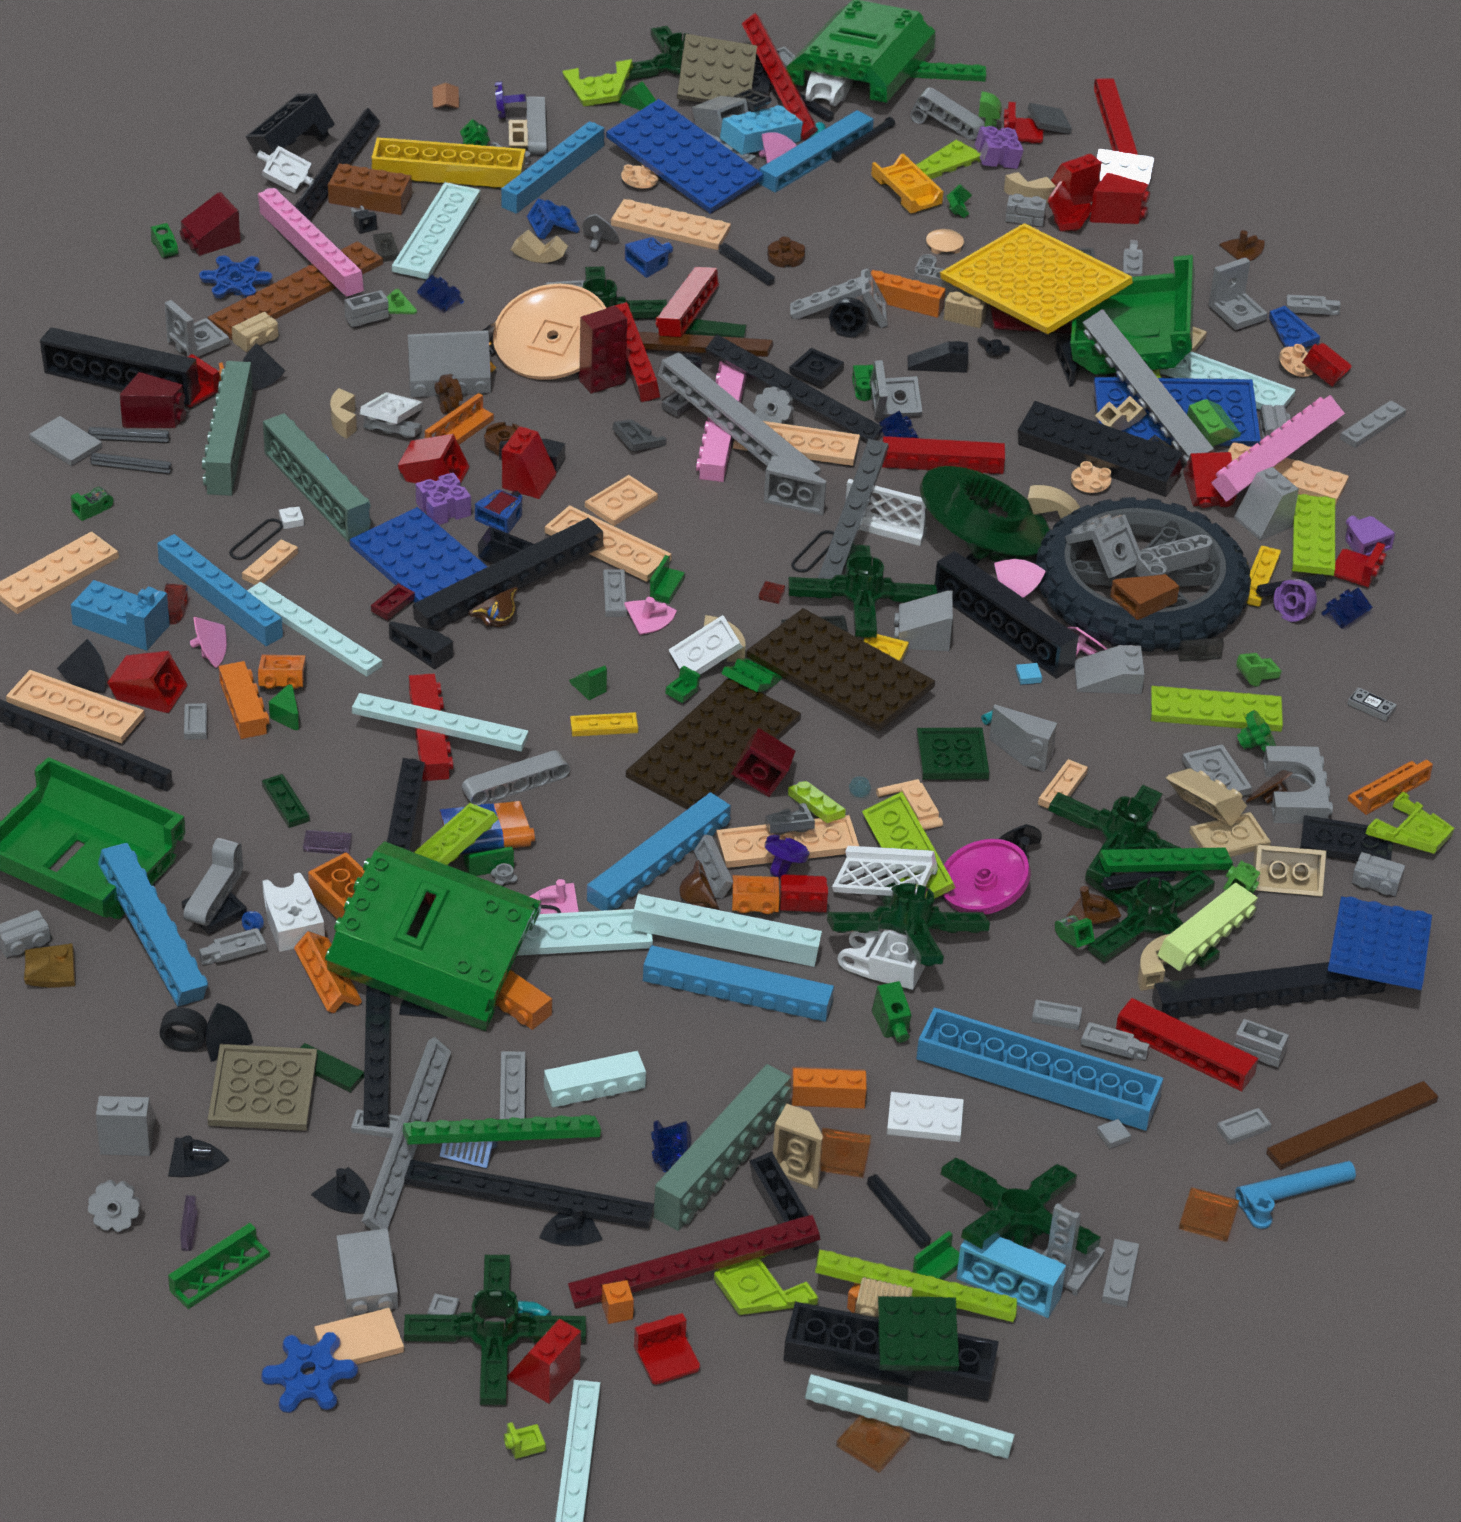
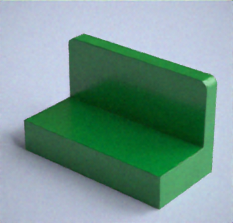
[650,555,685,604]
[464,847,514,876]
[913,1231,960,1280]

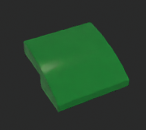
[722,658,782,692]

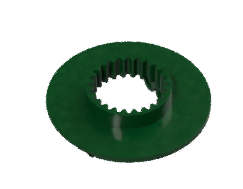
[920,466,1050,562]

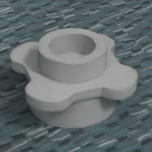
[491,863,517,886]

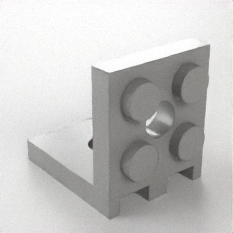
[1209,257,1268,330]
[164,300,229,357]
[869,360,922,419]
[1065,514,1140,578]

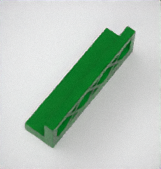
[168,1223,270,1309]

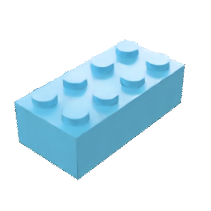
[720,105,803,155]
[956,1237,1066,1318]

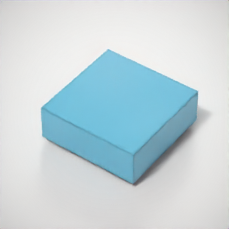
[1016,663,1042,685]

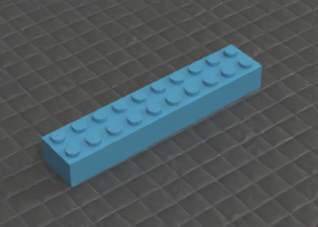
[916,1007,1163,1131]

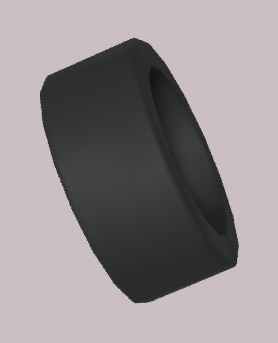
[159,1007,207,1052]

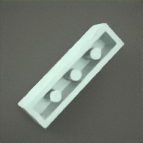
[544,1051,646,1108]

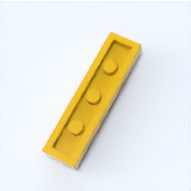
[1247,545,1281,607]

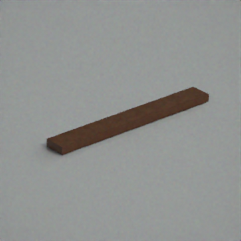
[638,331,774,357]
[1266,1081,1438,1170]

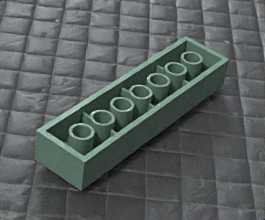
[202,361,253,496]
[263,413,371,543]
[654,1064,792,1231]

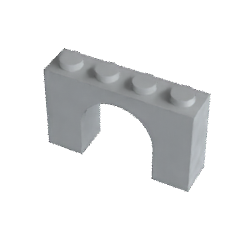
[1263,746,1333,824]

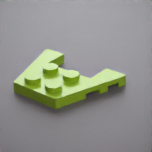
[562,59,633,107]
[1365,792,1455,854]
[714,1253,818,1315]

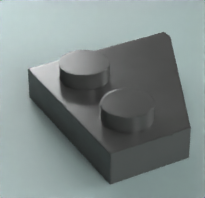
[612,419,667,451]
[765,803,815,835]

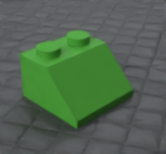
[1187,399,1241,447]

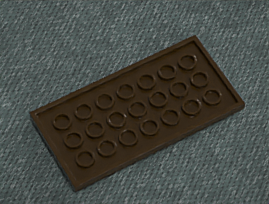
[746,608,935,731]
[625,678,801,810]

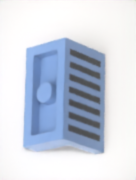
[439,1141,498,1168]

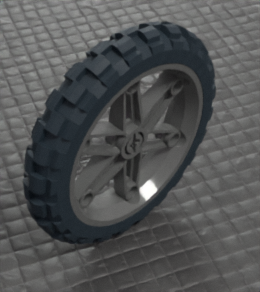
[1036,497,1251,652]

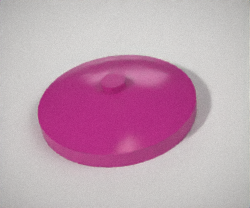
[943,839,1031,915]

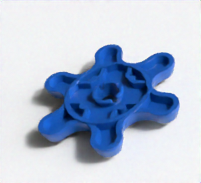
[199,256,272,298]
[261,1332,358,1413]

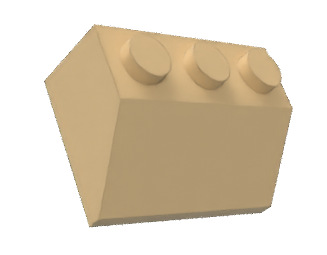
[1166,768,1247,827]
[1253,845,1326,896]
[773,1104,823,1189]

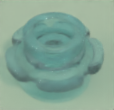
[849,776,871,797]

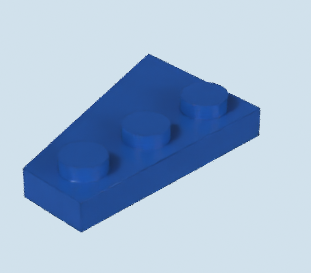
[1269,306,1320,348]

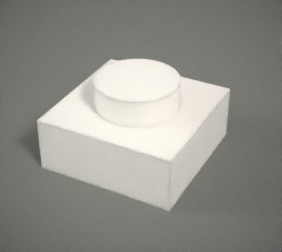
[279,507,304,529]

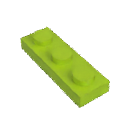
[788,781,846,823]

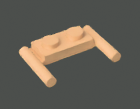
[876,779,943,830]

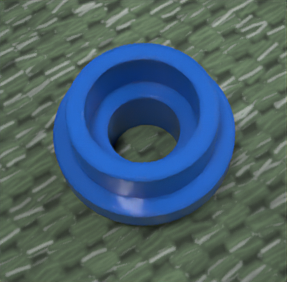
[242,911,264,931]

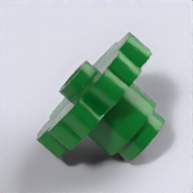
[1237,710,1276,752]

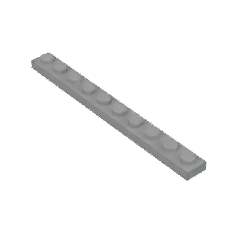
[362,1037,451,1230]

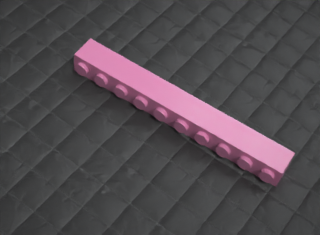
[258,188,364,297]
[696,361,747,482]
[1211,395,1345,502]

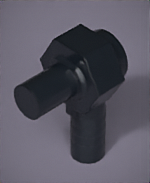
[977,336,1010,357]

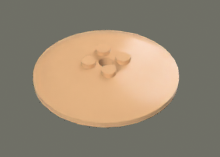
[493,284,606,380]

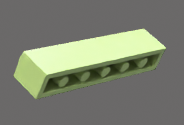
[1157,883,1258,971]

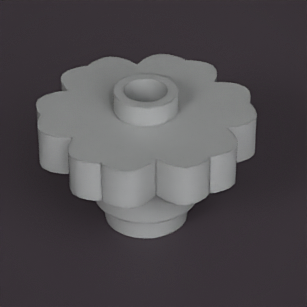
[753,387,794,424]
[88,1180,141,1232]

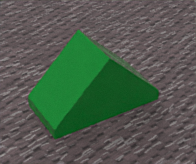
[617,81,656,110]
[569,665,607,700]
[269,684,299,730]

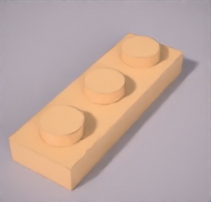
[242,539,298,585]
[1038,759,1088,808]

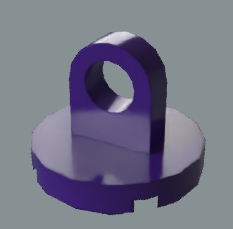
[495,81,526,119]
[764,835,810,879]

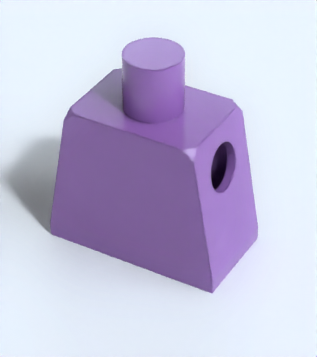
[1345,516,1395,556]

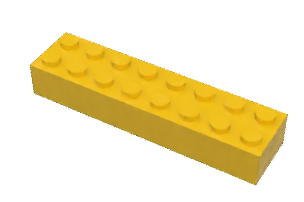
[371,137,525,188]

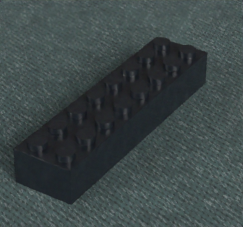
[40,327,200,405]
[1018,401,1183,497]
[934,551,1078,679]
[783,1301,999,1401]

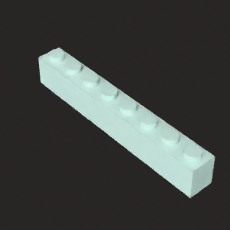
[631,894,822,967]

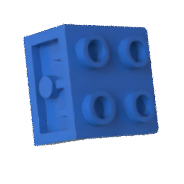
[527,198,580,239]

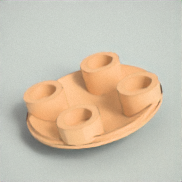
[621,164,658,189]
[926,229,964,254]
[1279,344,1314,377]
[1071,461,1112,493]

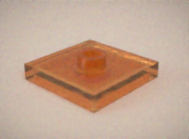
[820,1128,871,1178]
[1179,1187,1239,1242]
[836,1415,910,1473]

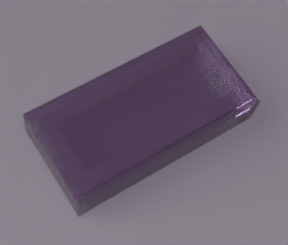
[303,830,352,854]
[180,1195,197,1251]

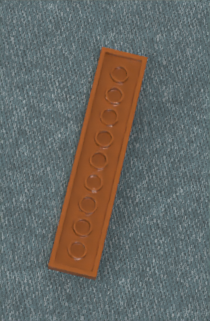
[208,241,383,341]

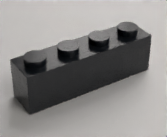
[749,1151,813,1251]

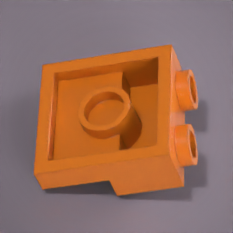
[258,654,306,689]
[732,875,779,914]

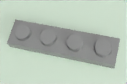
[1340,400,1406,448]
[500,1051,525,1119]

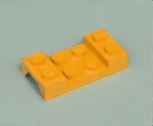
[871,153,943,213]

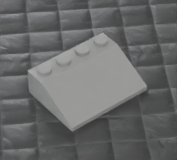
[408,330,491,397]

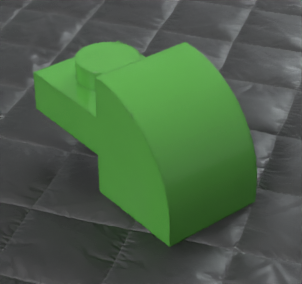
[978,91,1002,127]
[1236,653,1282,686]

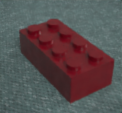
[579,306,627,394]

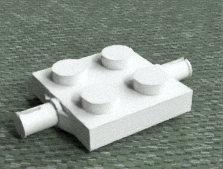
[257,146,313,193]

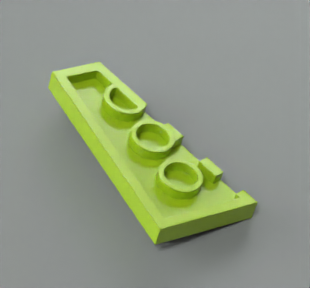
[916,140,981,179]

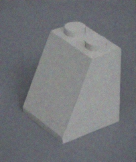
[692,96,749,138]
[1234,467,1299,541]
[894,591,953,651]
[96,1096,156,1156]
[336,1228,398,1316]

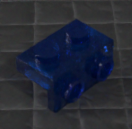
[416,274,464,313]
[879,410,919,438]
[1321,587,1373,629]
[651,1120,691,1173]

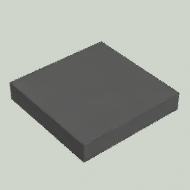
[1027,103,1072,134]

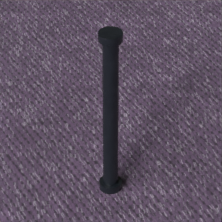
[831,117,895,162]

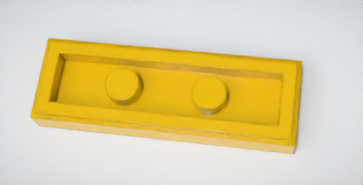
[570,712,638,737]

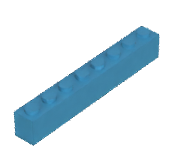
[759,110,874,193]
[501,121,604,214]
[157,534,283,646]
[587,792,731,911]
[98,843,208,1007]
[643,945,834,1022]

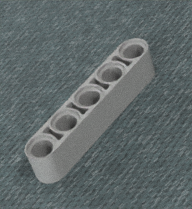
[526,97,546,155]
[461,750,570,805]

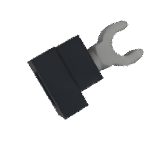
[351,206,377,234]

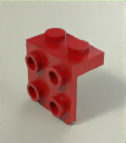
[1003,102,1043,143]
[1048,181,1092,231]
[1302,343,1352,387]
[185,354,220,407]
[1334,542,1387,587]
[780,875,828,912]
[634,1313,700,1385]

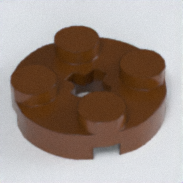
[767,236,805,268]
[435,374,463,414]
[484,422,519,456]

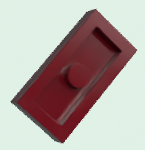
[371,583,415,620]

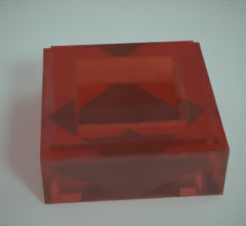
[759,581,785,604]

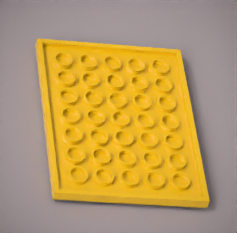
[940,223,1132,334]

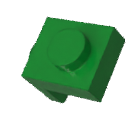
[946,185,972,218]
[665,666,700,703]

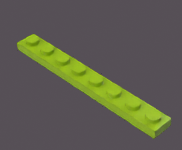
[815,1249,1017,1322]

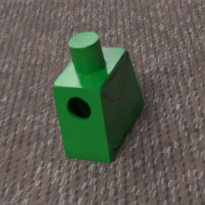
[872,981,911,1043]

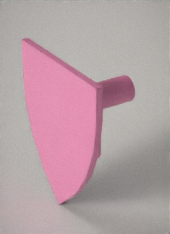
[759,133,797,163]
[994,559,1046,598]
[624,597,677,635]
[190,617,227,668]
[1068,626,1107,656]
[530,879,579,914]

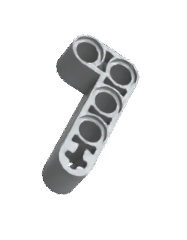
[910,88,985,140]
[914,254,973,297]
[1135,535,1212,577]
[183,838,243,926]

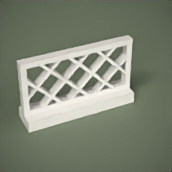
[845,479,927,546]
[832,846,938,896]

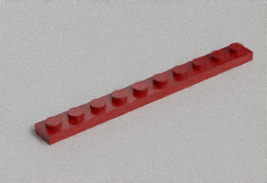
[741,13,818,141]

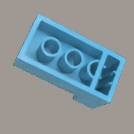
[71,580,170,651]

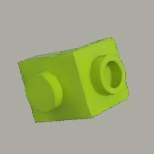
[504,1422,546,1459]

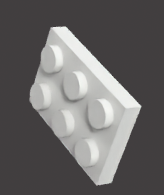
[1097,149,1154,184]
[360,392,423,425]
[669,615,743,674]
[887,1092,964,1142]

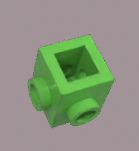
[1223,860,1260,894]

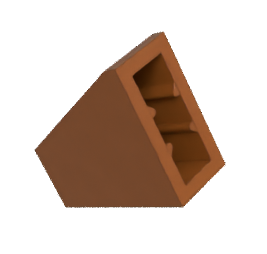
[1110,574,1179,620]

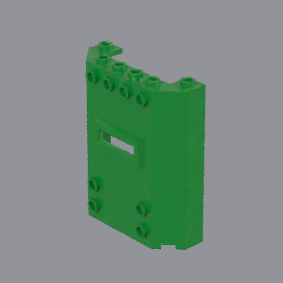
[787,0,936,103]
[1071,255,1195,375]
[0,757,186,919]
[325,841,541,1031]

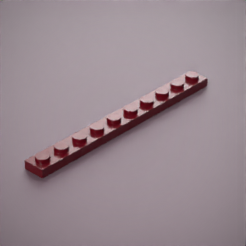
[568,1215,821,1309]

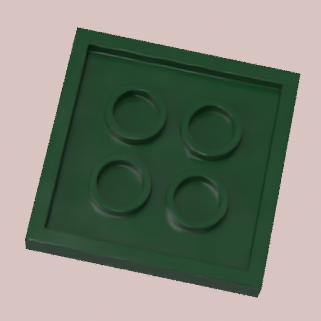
[916,727,990,780]
[877,1296,959,1371]

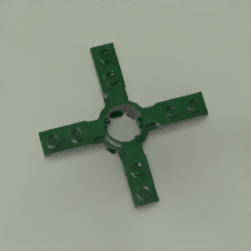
[626,26,689,80]
[582,266,667,319]
[788,545,937,638]
[1048,784,1196,883]
[1085,870,1220,969]
[827,880,990,966]
[940,1158,1101,1255]
[404,1255,586,1405]

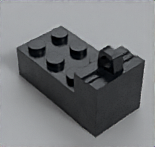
[245,94,335,155]

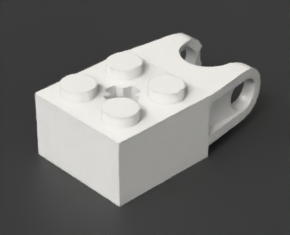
[806,71,853,106]
[262,873,325,952]
[837,929,925,990]

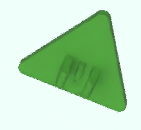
[387,289,417,314]

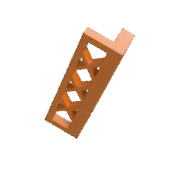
[425,393,494,445]
[1348,759,1433,815]
[294,931,362,1013]

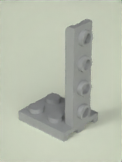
[790,268,888,328]
[1042,1203,1105,1296]

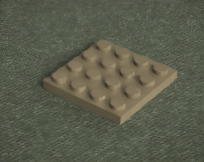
[677,34,757,103]
[208,1044,317,1131]

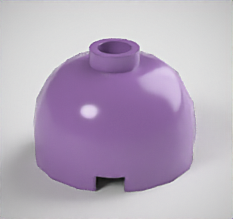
[1273,579,1317,622]

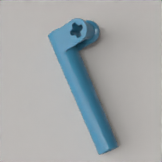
[1235,1161,1356,1229]

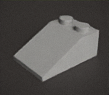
[764,455,826,516]
[1074,645,1145,694]
[989,704,1057,772]

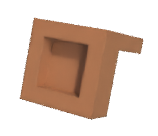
[433,83,459,109]

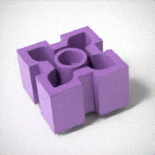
[975,126,1024,169]
[416,473,471,525]

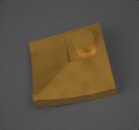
[24,943,76,988]

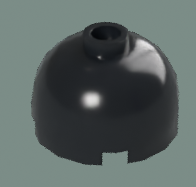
[829,297,869,338]

